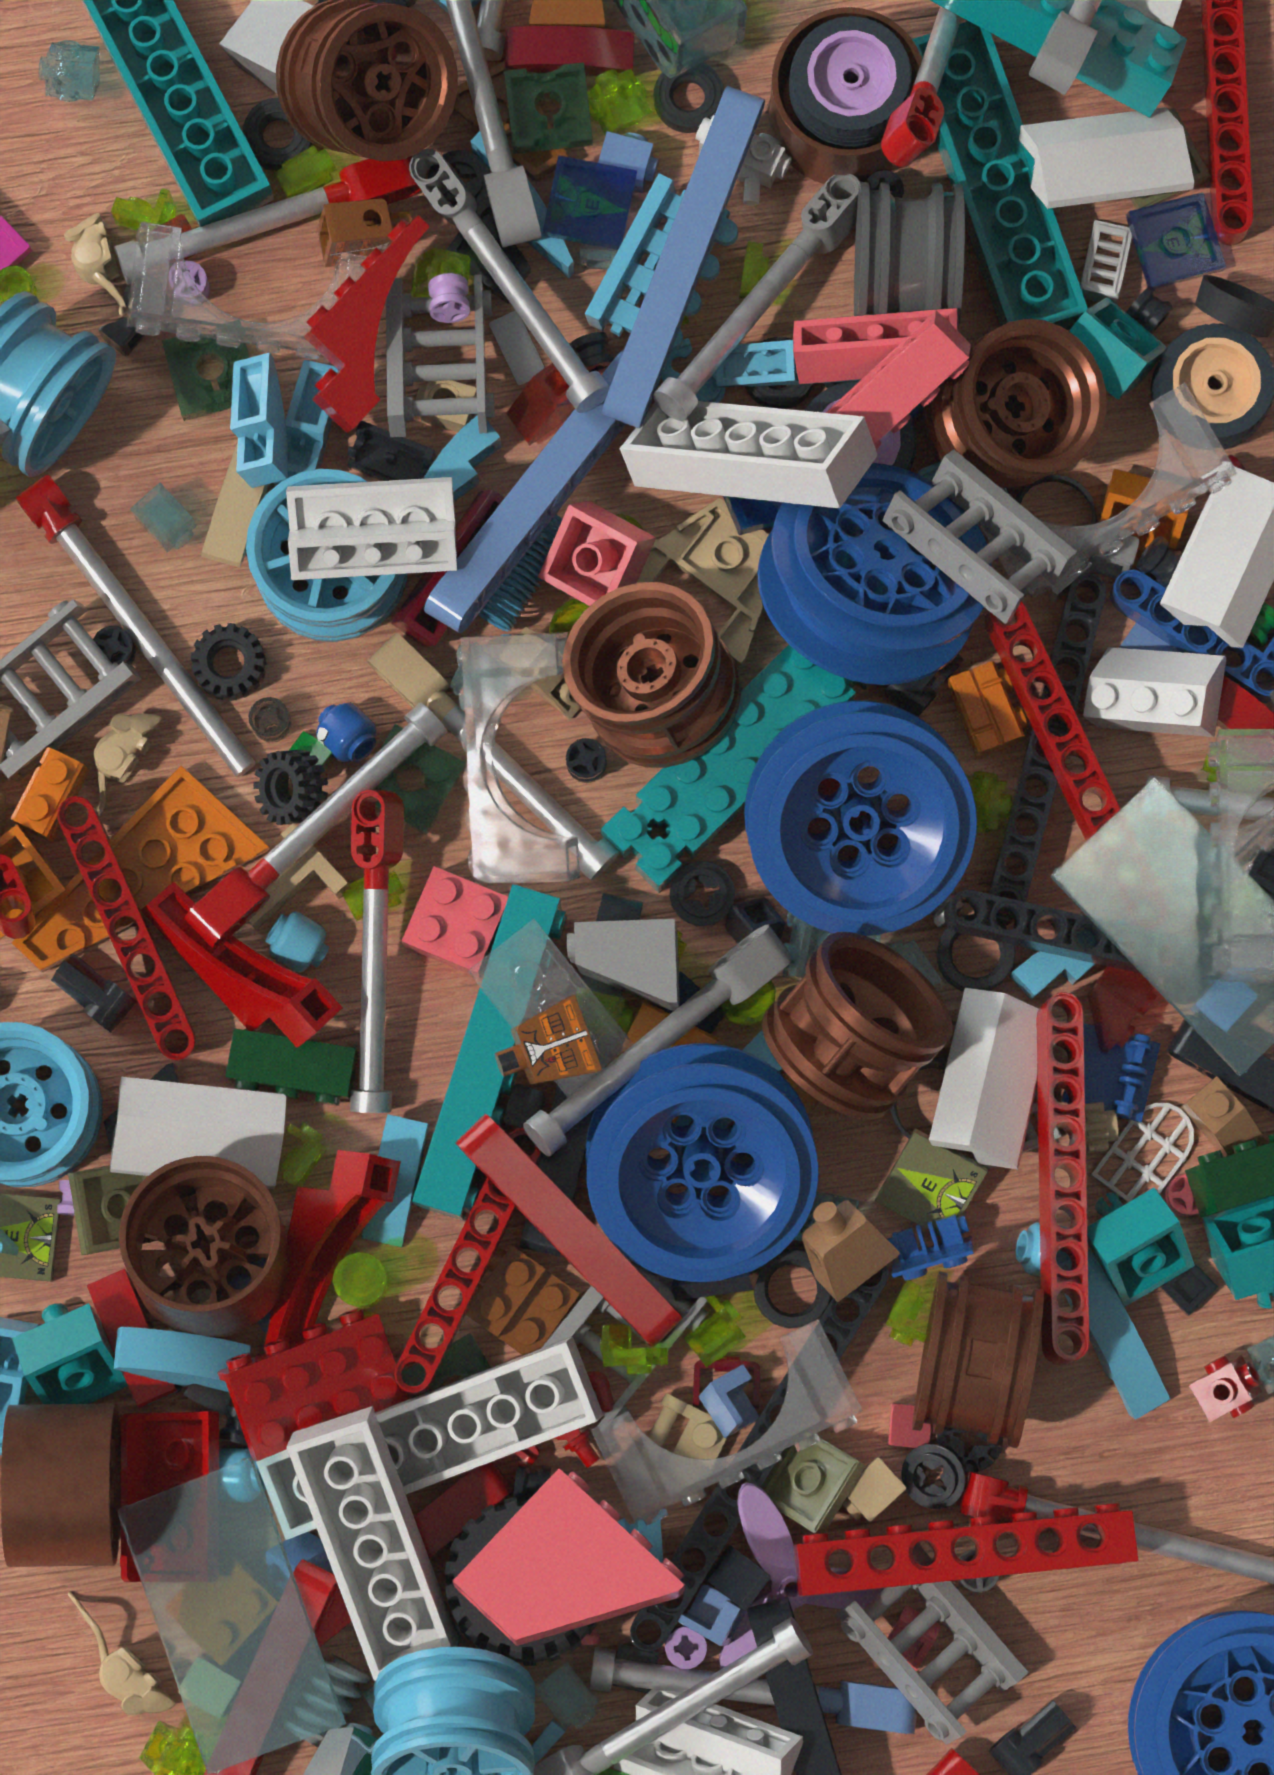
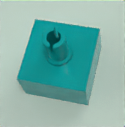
[1069,297,1167,400]
[1087,1187,1195,1308]
[1202,1196,1274,1309]
[12,1303,128,1404]

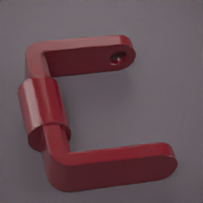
[693,1355,760,1409]

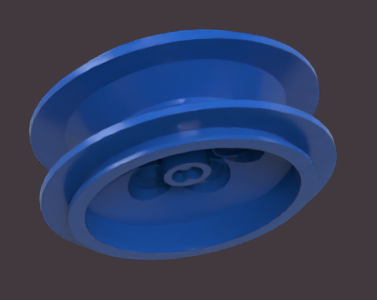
[757,463,992,685]
[744,700,977,936]
[586,1043,818,1282]
[1127,1610,1274,1775]

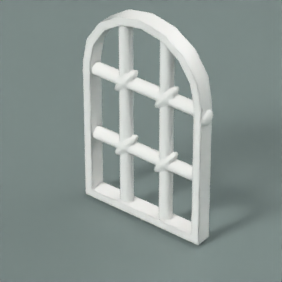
[1091,1102,1194,1202]

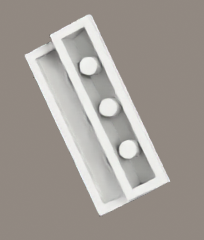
[1019,107,1194,209]
[1160,464,1274,648]
[286,477,457,580]
[929,988,1039,1170]
[110,1077,286,1189]
[614,1689,803,1775]

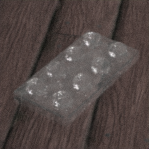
[468,919,633,1098]

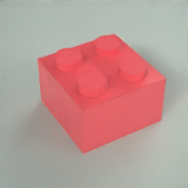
[538,501,656,606]
[401,866,508,978]

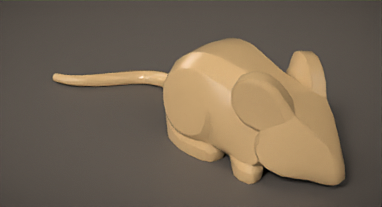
[64,213,128,316]
[94,713,162,817]
[68,1592,175,1716]

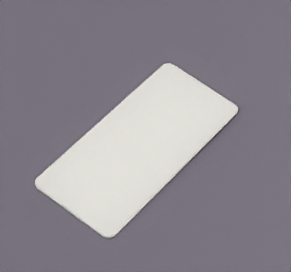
[489,311,546,385]

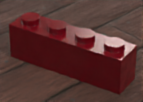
[391,489,504,646]

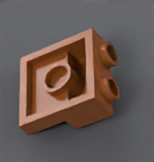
[466,1246,580,1355]

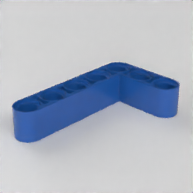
[1110,570,1274,703]

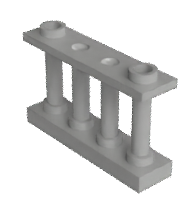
[386,275,495,437]
[882,449,1077,624]
[0,599,143,781]
[541,1250,708,1432]
[836,1543,1029,1745]

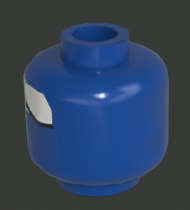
[316,702,377,763]

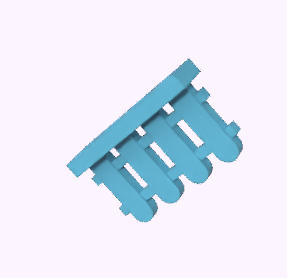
[585,173,738,351]

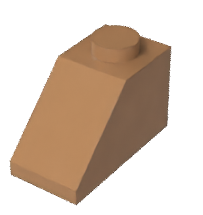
[1180,1077,1267,1157]

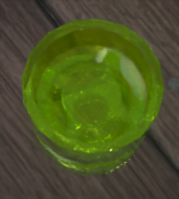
[333,1252,391,1309]

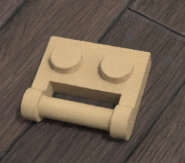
[628,1393,727,1502]

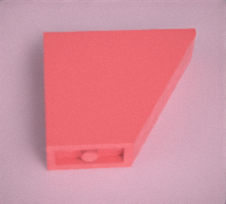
[453,1468,685,1646]

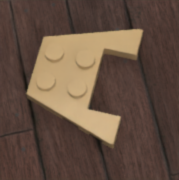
[637,498,769,666]

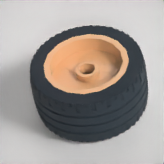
[1151,323,1274,451]

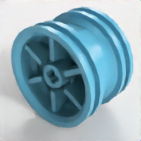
[0,291,116,477]
[246,469,408,642]
[0,1022,103,1187]
[371,1647,535,1775]

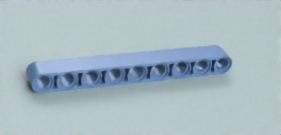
[601,86,765,429]
[424,350,626,633]

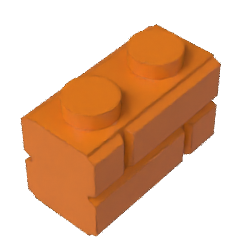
[947,661,1028,758]
[10,746,90,843]

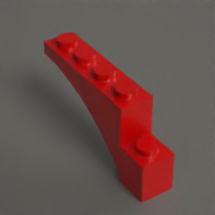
[303,215,430,433]
[141,881,343,1048]
[264,1150,401,1350]

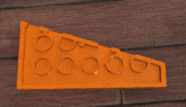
[11,766,271,972]

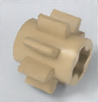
[1085,1102,1118,1153]

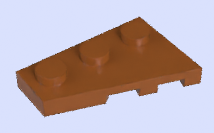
[454,61,569,181]

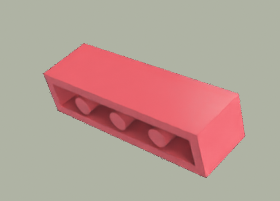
[793,308,960,384]
[826,310,971,451]

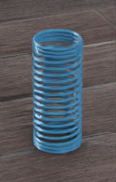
[478,514,563,632]

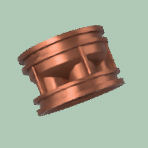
[762,932,953,1119]

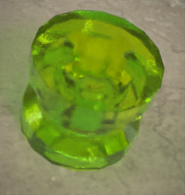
[0,266,38,305]

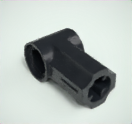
[883,653,964,717]
[51,954,137,1033]
[989,1699,1076,1775]

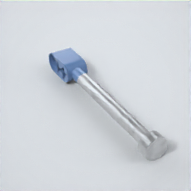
[590,1647,917,1734]

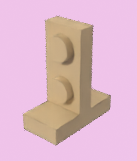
[248,823,351,930]

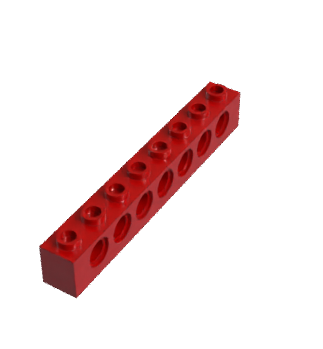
[793,1503,1139,1597]

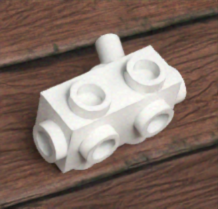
[695,115,792,206]

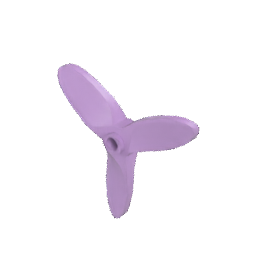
[719,1482,902,1669]

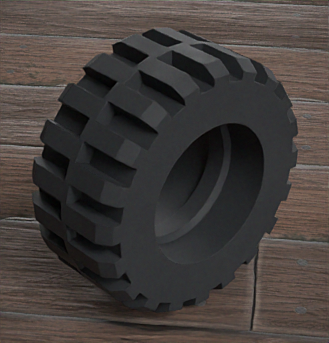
[445,1497,597,1666]

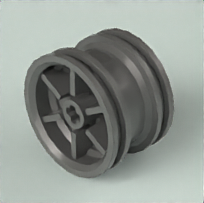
[854,182,965,326]

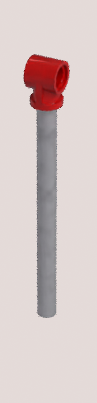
[15,473,256,778]
[959,1471,1274,1584]

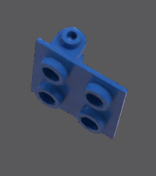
[1061,1023,1161,1123]
[887,1214,974,1280]

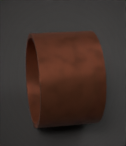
[769,7,922,184]
[119,1156,290,1338]
[1,1404,121,1567]

